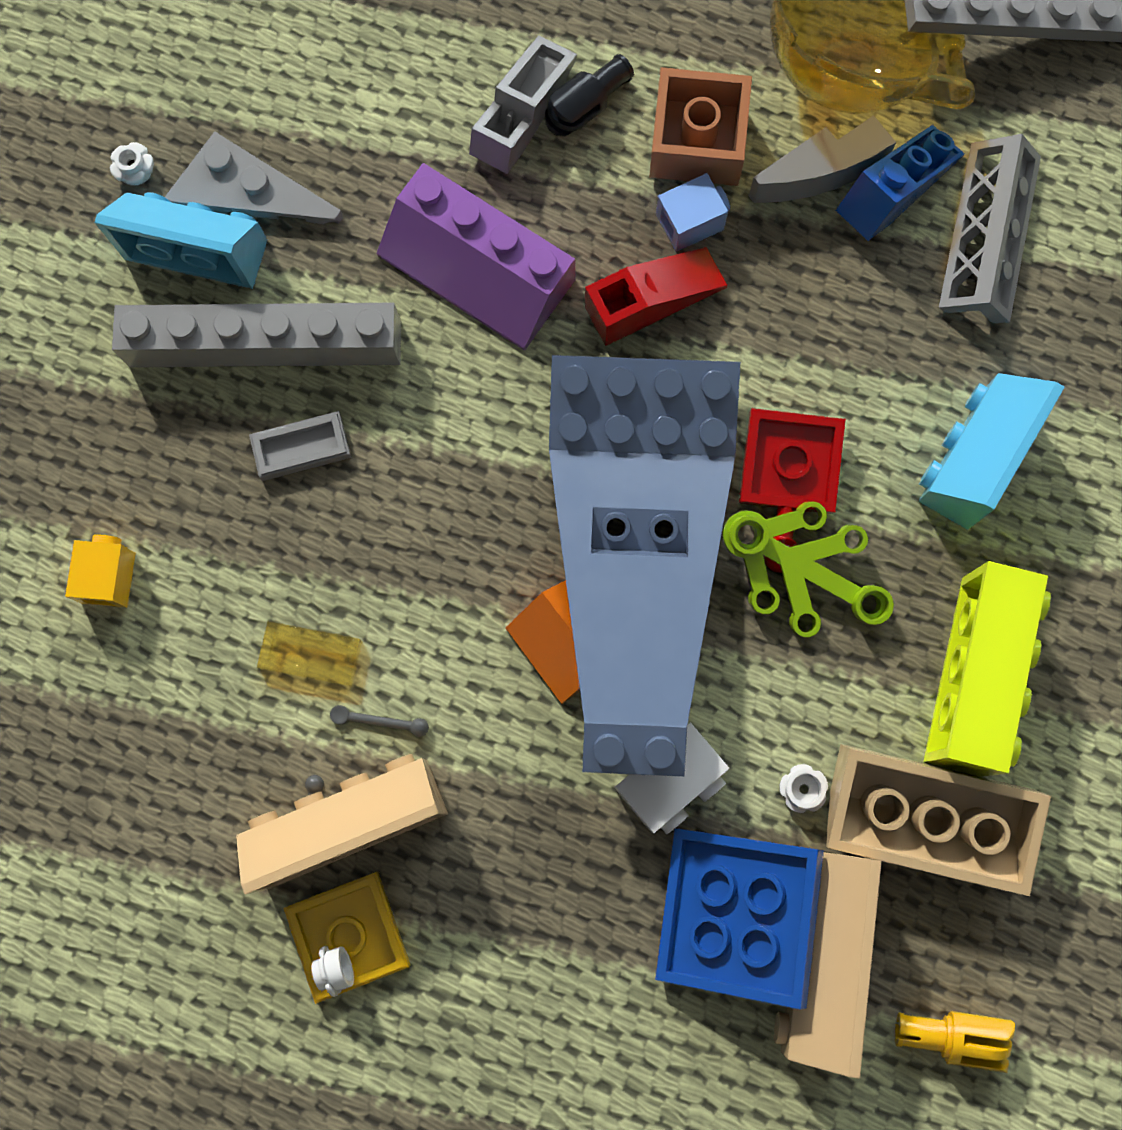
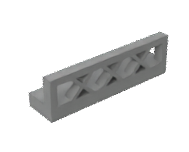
[939,134,1041,323]

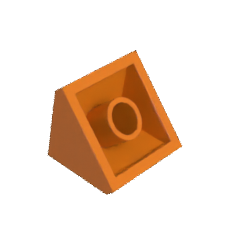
[506,580,580,704]

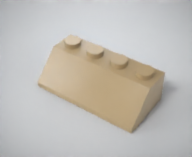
[826,744,1051,896]
[236,754,448,895]
[774,852,882,1079]

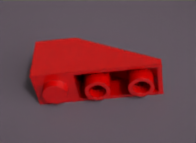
[585,247,728,346]

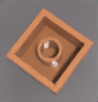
[649,67,752,186]

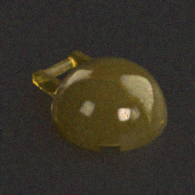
[770,0,975,114]

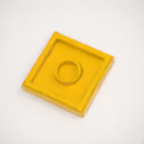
[283,872,411,1004]

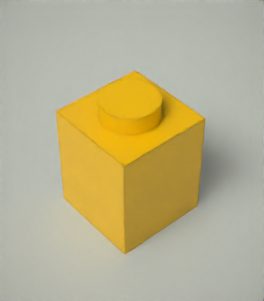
[65,534,136,608]

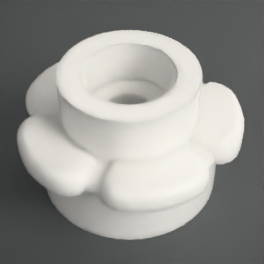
[110,142,154,185]
[780,764,828,813]
[312,946,354,997]

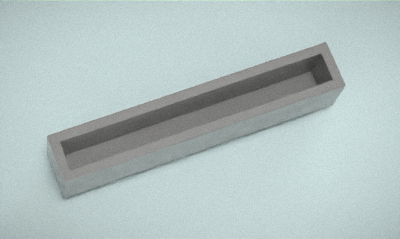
[112,303,401,367]

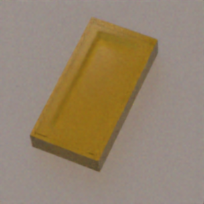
[257,621,362,687]

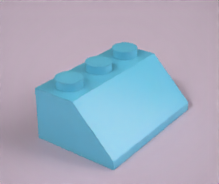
[94,192,267,289]
[918,373,1065,530]

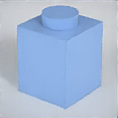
[656,173,730,252]

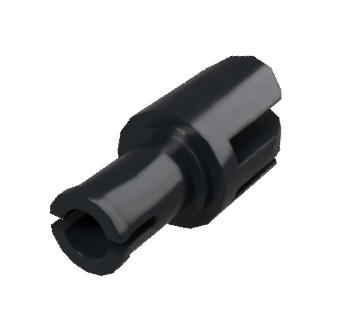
[545,54,634,136]

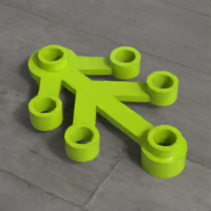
[723,502,894,637]

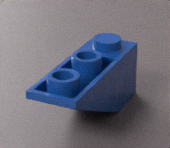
[835,124,965,241]

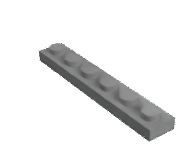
[905,0,1122,42]

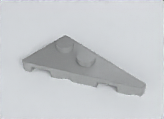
[165,131,343,224]

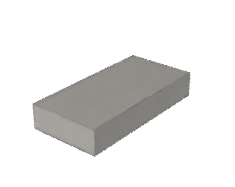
[249,411,352,481]

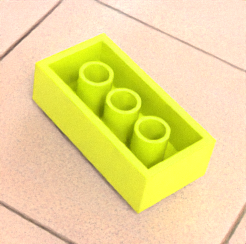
[923,561,1051,777]

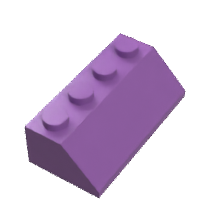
[377,163,576,351]

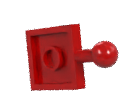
[739,408,846,573]

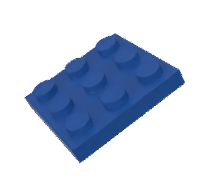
[655,828,824,1010]

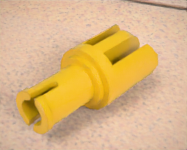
[895,1011,1015,1073]

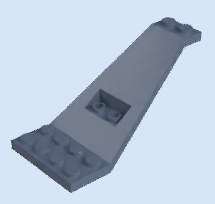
[549,355,741,777]

